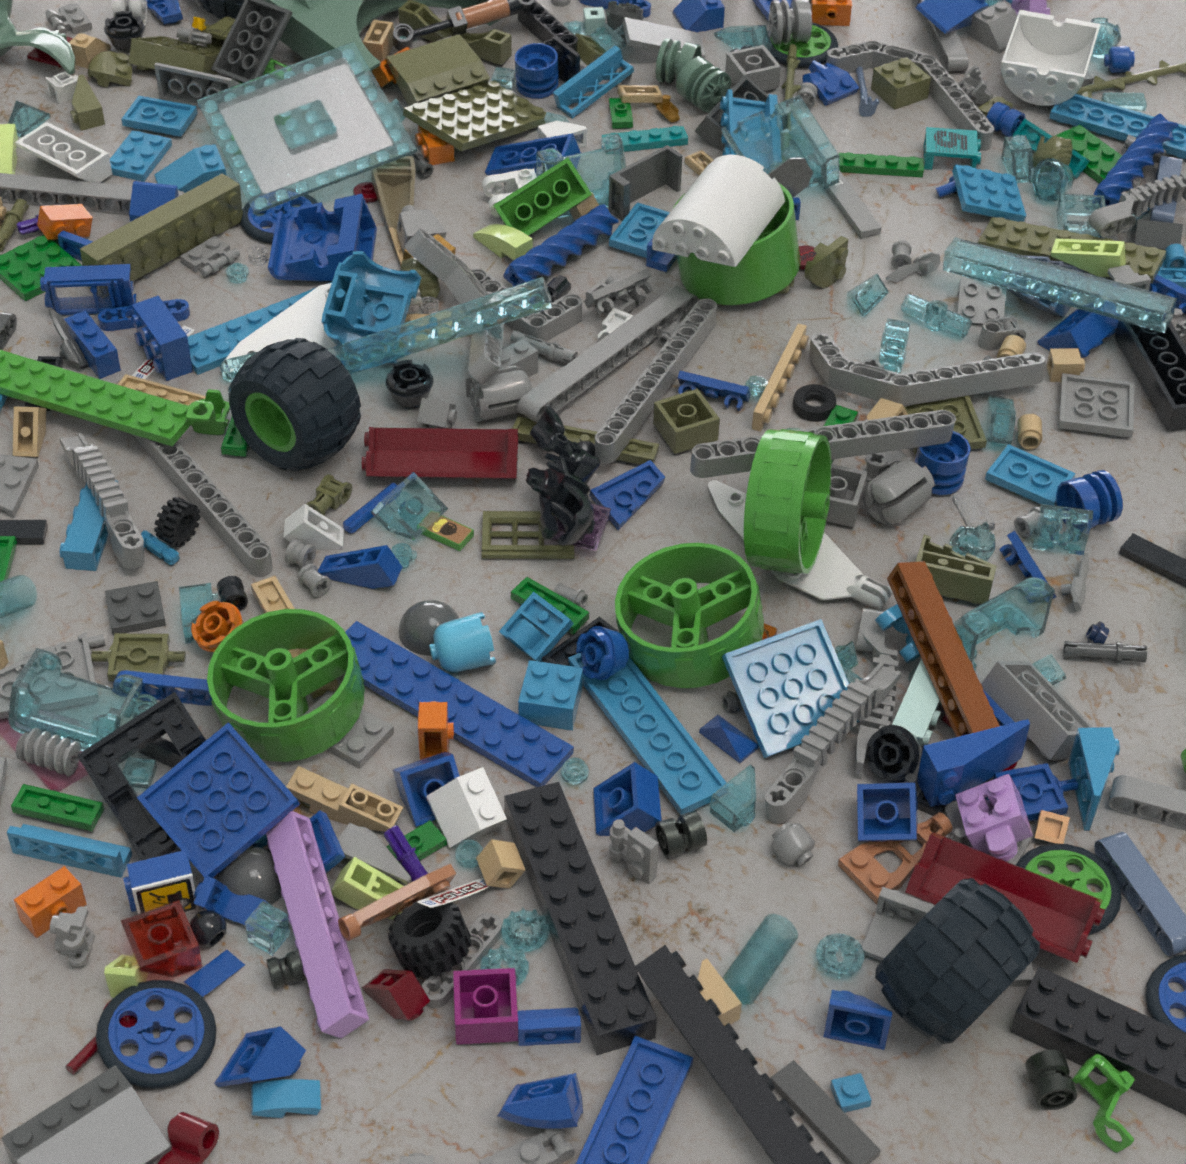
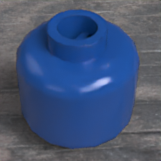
[1104,46,1135,73]

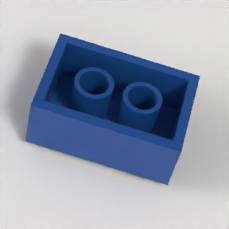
[131,295,193,381]

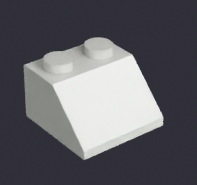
[426,767,507,849]

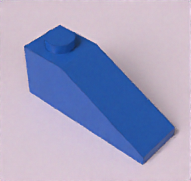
[318,545,403,589]

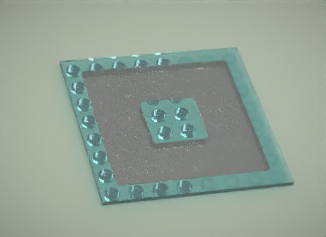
[197,42,417,214]

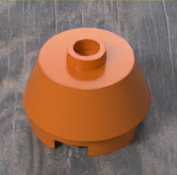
[191,600,244,652]

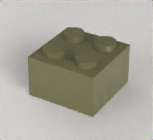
[871,57,931,110]
[653,389,720,454]

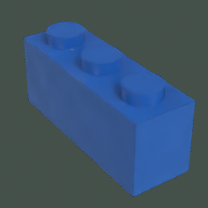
[64,310,121,379]

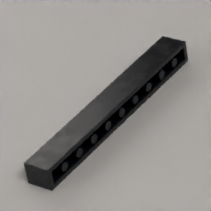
[635,945,832,1164]

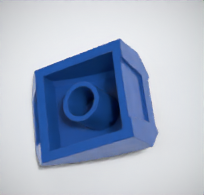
[497,1073,583,1129]

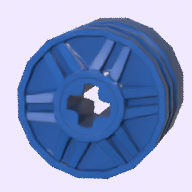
[515,43,559,99]
[915,431,971,495]
[1056,470,1123,532]

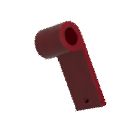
[157,1112,219,1164]

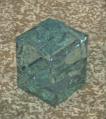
[245,901,290,956]

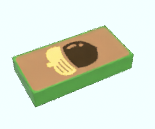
[417,511,474,551]

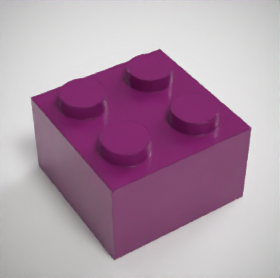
[453,968,518,1045]

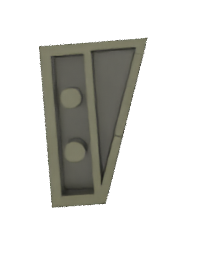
[915,534,997,606]

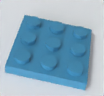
[952,164,1026,222]

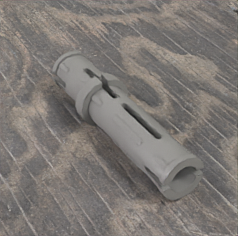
[510,330,578,364]

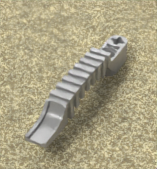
[1088,172,1186,238]
[60,433,145,569]
[854,608,899,779]
[765,662,901,824]

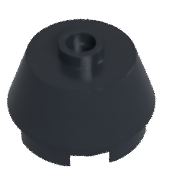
[104,11,145,50]
[385,360,434,408]
[867,725,922,781]

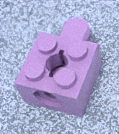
[955,774,1033,861]

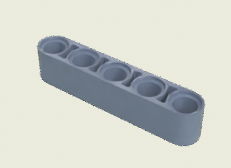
[1150,156,1182,223]
[1094,832,1186,957]

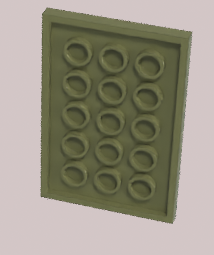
[403,81,552,151]

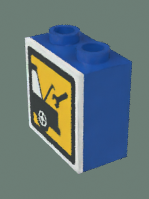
[123,850,200,925]

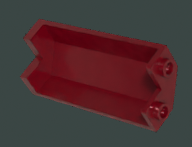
[362,427,518,479]
[905,832,1105,963]

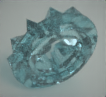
[502,907,549,952]
[816,933,864,978]
[480,944,529,986]

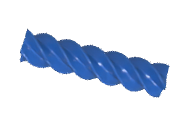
[1092,113,1178,208]
[503,204,619,294]

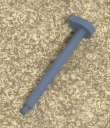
[856,66,879,117]

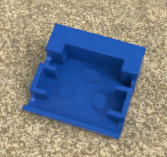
[268,194,377,281]

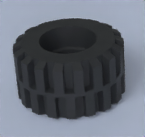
[388,901,472,978]

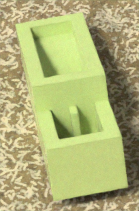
[0,124,18,174]
[473,224,533,261]

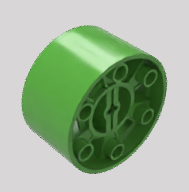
[673,183,801,305]

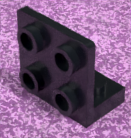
[552,37,585,83]

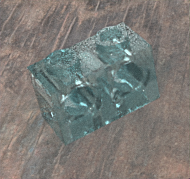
[879,318,911,374]

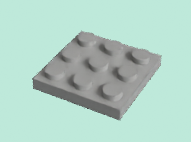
[1058,373,1134,438]

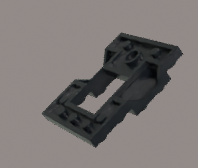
[77,692,206,861]

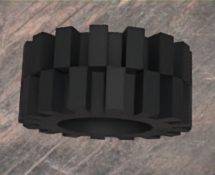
[154,497,201,547]

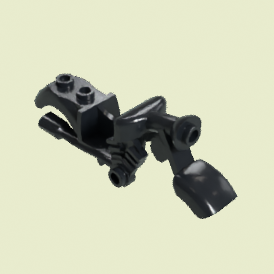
[526,405,601,546]

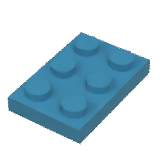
[121,96,198,137]
[110,130,172,182]
[609,202,670,258]
[985,444,1076,509]

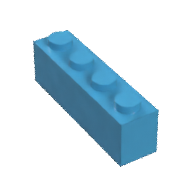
[59,480,120,571]

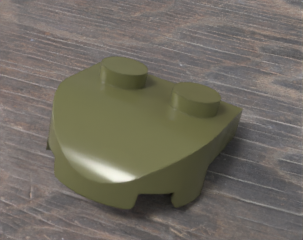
[87,51,132,88]
[805,235,849,288]

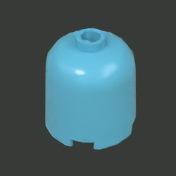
[429,612,496,673]

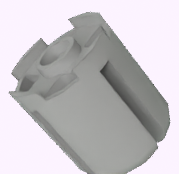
[465,365,532,422]
[862,457,935,525]

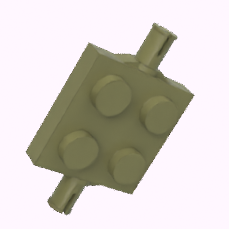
[91,633,186,681]

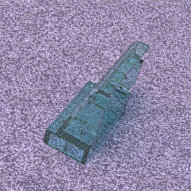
[722,95,839,189]

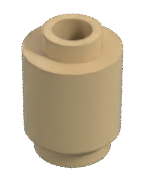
[997,335,1026,358]
[1017,414,1043,450]

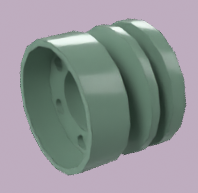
[655,38,702,83]
[676,57,732,112]

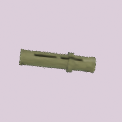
[0,199,29,252]

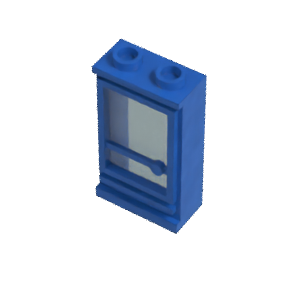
[40,264,137,315]

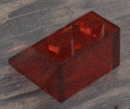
[121,900,202,977]

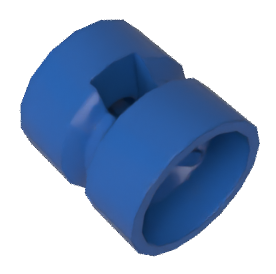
[986,102,1025,139]

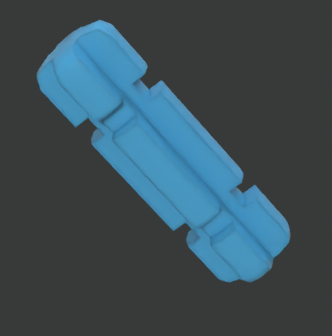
[141,530,180,565]

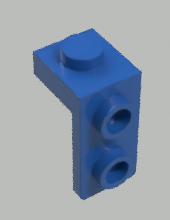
[193,875,268,929]

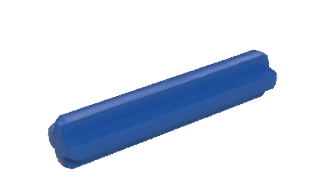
[343,483,401,534]

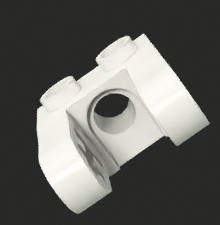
[482,169,537,217]

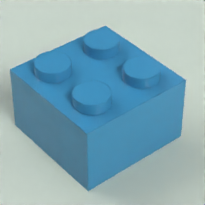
[518,660,583,731]

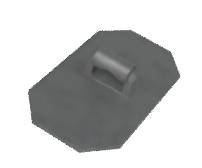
[767,158,813,198]

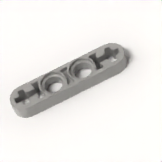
[422,913,502,1008]

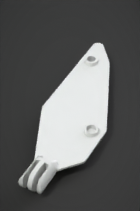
[219,283,423,375]
[708,480,893,611]

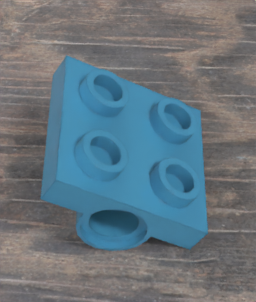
[1158,244,1186,289]
[499,592,574,662]

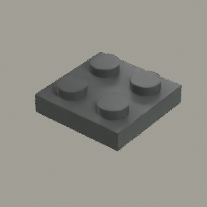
[105,581,166,636]

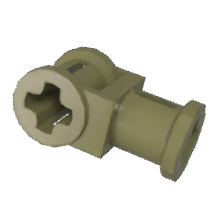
[306,474,352,516]

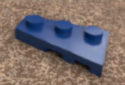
[147,0,183,24]
[589,460,665,531]

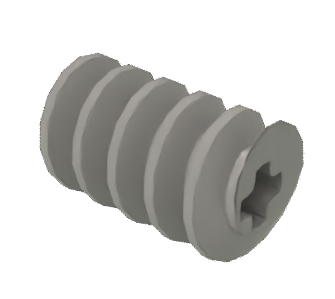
[16,727,81,777]

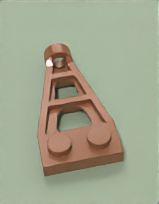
[838,812,952,905]
[338,863,456,941]

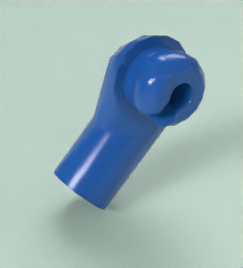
[936,176,957,198]

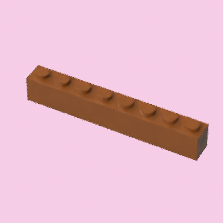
[887,561,999,737]

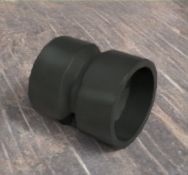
[655,810,707,859]
[1025,1050,1078,1110]

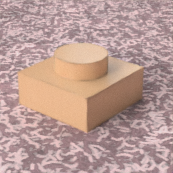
[1033,810,1070,844]

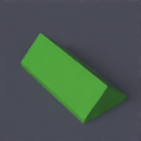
[493,157,592,236]

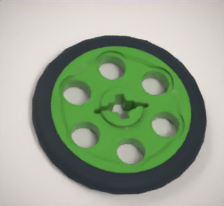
[763,22,838,67]
[1016,843,1122,935]

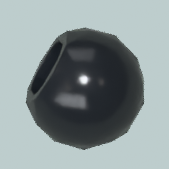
[189,910,227,948]

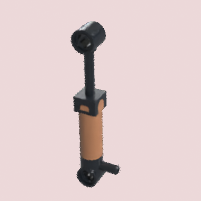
[392,0,535,51]

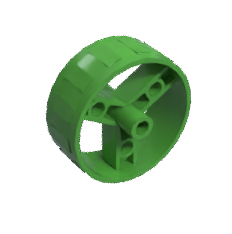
[744,429,831,574]
[615,542,764,688]
[207,609,365,762]

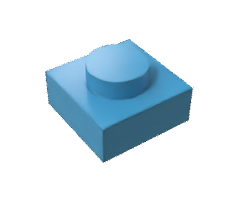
[830,1073,872,1113]

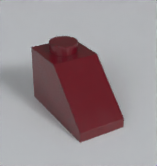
[362,969,430,1021]

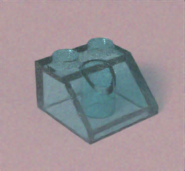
[371,472,448,541]

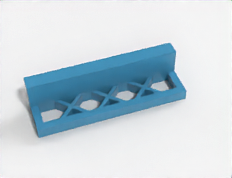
[553,45,635,119]
[6,824,133,878]

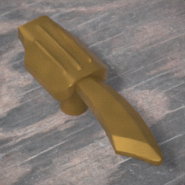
[653,95,680,122]

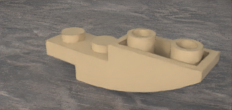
[286,766,403,831]

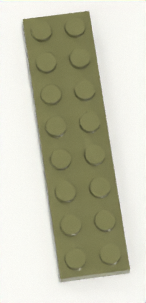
[978,217,1166,283]

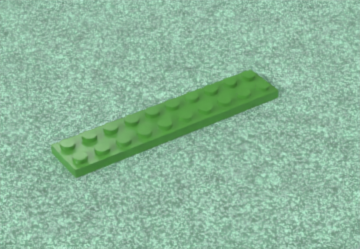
[0,350,199,446]

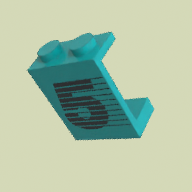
[923,127,981,170]

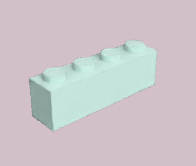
[892,658,943,746]

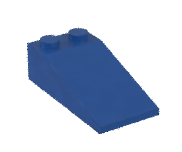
[916,0,989,34]
[485,133,581,177]
[917,719,1030,807]

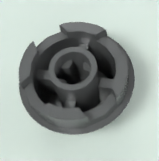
[605,1,644,35]

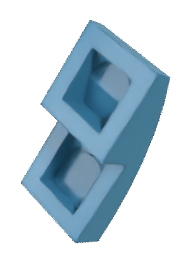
[251,1079,321,1118]

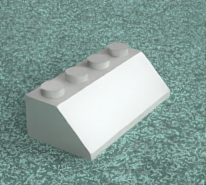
[15,122,112,183]

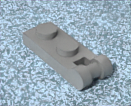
[479,1129,575,1164]

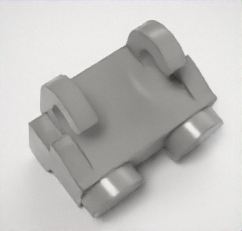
[958,65,993,105]
[50,906,95,967]

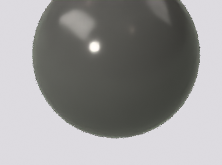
[399,600,459,656]
[217,847,282,907]

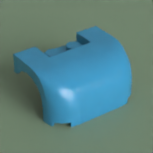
[321,251,421,364]

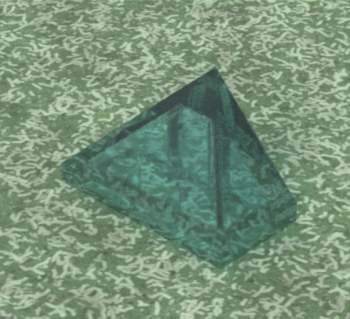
[8,100,51,138]
[847,274,889,317]

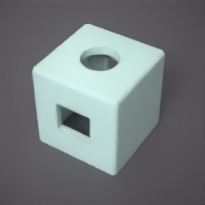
[583,7,605,36]

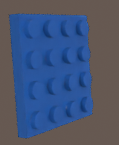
[137,722,300,878]

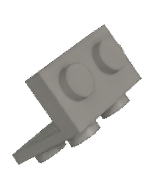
[957,277,1007,325]
[861,887,935,961]

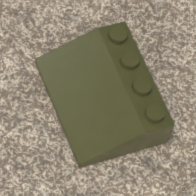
[385,34,490,106]
[129,36,220,75]

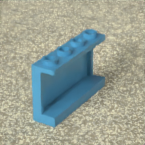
[720,89,781,174]

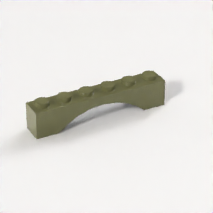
[398,0,512,65]

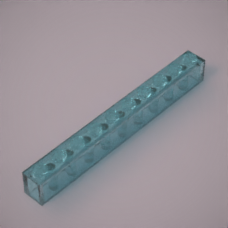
[943,237,1177,333]
[327,277,552,375]

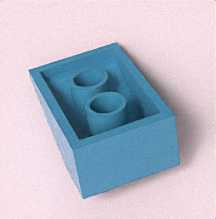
[154,144,226,193]
[1068,727,1120,831]

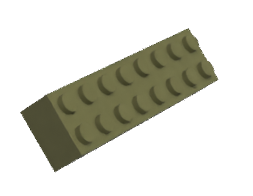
[80,173,243,298]

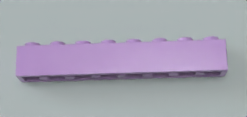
[266,811,369,1038]

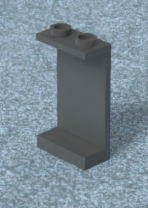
[608,145,683,221]

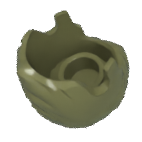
[1031,136,1073,171]
[400,257,440,300]

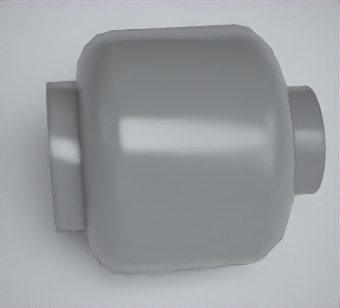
[772,822,815,866]

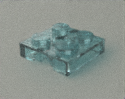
[1032,504,1093,555]

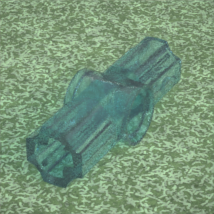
[901,293,972,339]

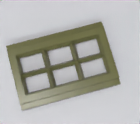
[482,511,574,559]

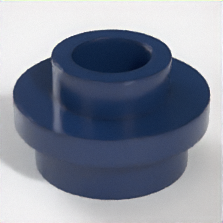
[1085,621,1109,644]

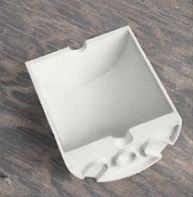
[1001,10,1100,106]
[652,155,785,267]

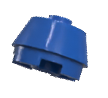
[576,626,629,681]

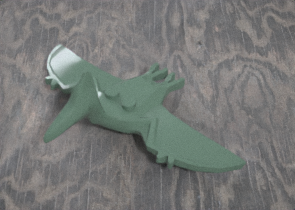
[0,0,76,75]

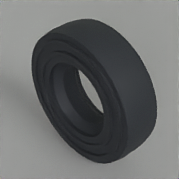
[793,384,837,421]

